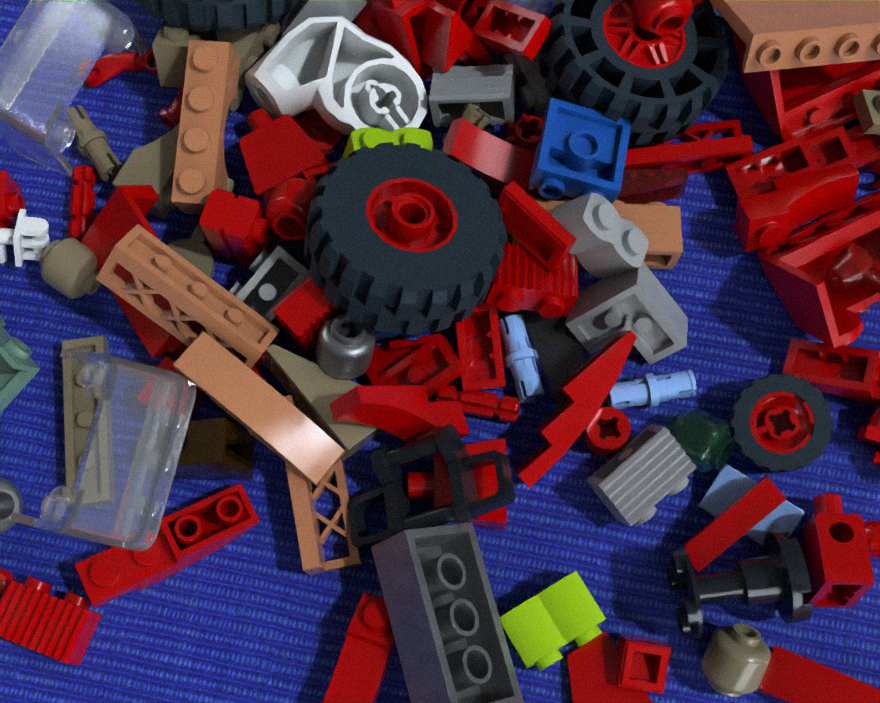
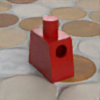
[239,109,328,202]
[408,438,507,530]
[800,493,875,608]

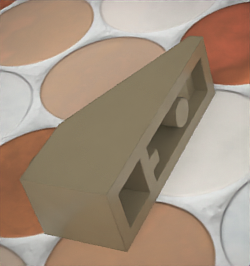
[264,344,384,462]

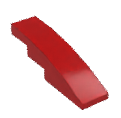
[725,125,880,198]
[456,301,506,392]
[514,330,637,488]
[758,645,880,703]

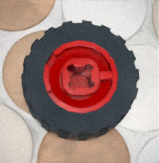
[730,373,833,472]

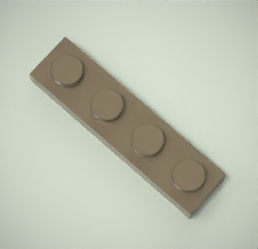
[62,335,115,509]

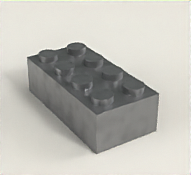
[371,522,524,703]

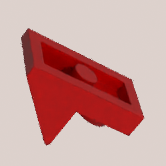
[421,0,494,73]

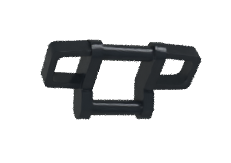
[348,424,515,550]

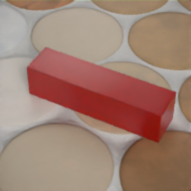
[682,475,787,573]

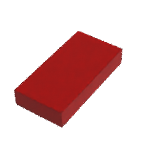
[497,181,576,272]

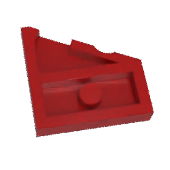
[366,333,466,398]

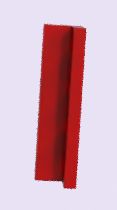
[622,119,754,183]

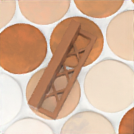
[96,224,280,369]
[284,395,362,576]

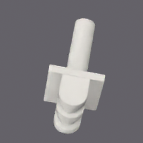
[0,209,50,267]

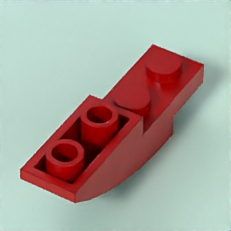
[74,482,260,609]

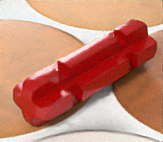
[68,165,96,242]
[436,385,520,423]

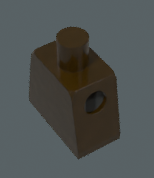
[144,418,255,480]

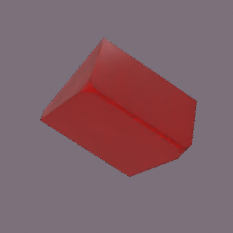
[616,633,671,694]

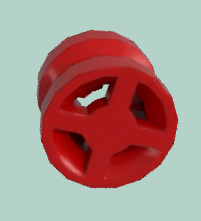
[585,407,631,457]

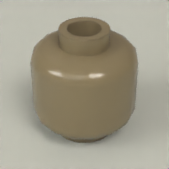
[39,237,102,299]
[701,623,771,697]

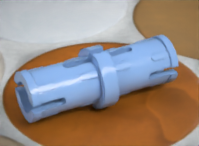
[499,314,546,404]
[606,369,697,410]

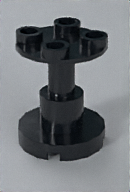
[666,528,812,639]

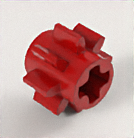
[505,113,544,152]

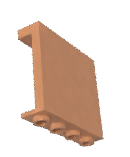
[709,0,880,73]

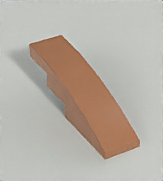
[173,331,345,486]

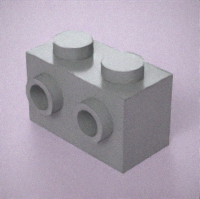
[229,246,310,323]

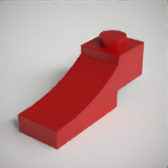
[463,0,552,61]
[442,117,565,201]
[734,164,860,252]
[782,339,880,407]
[329,385,470,455]
[322,592,396,703]

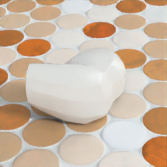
[244,15,428,135]

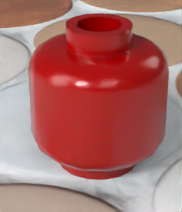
[631,0,693,36]
[266,178,316,241]

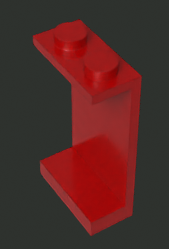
[81,185,205,358]

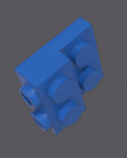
[528,97,631,204]

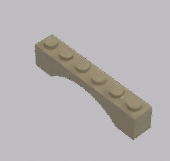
[112,20,282,220]

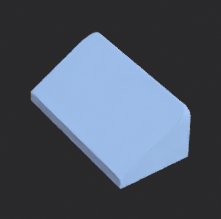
[698,464,805,547]

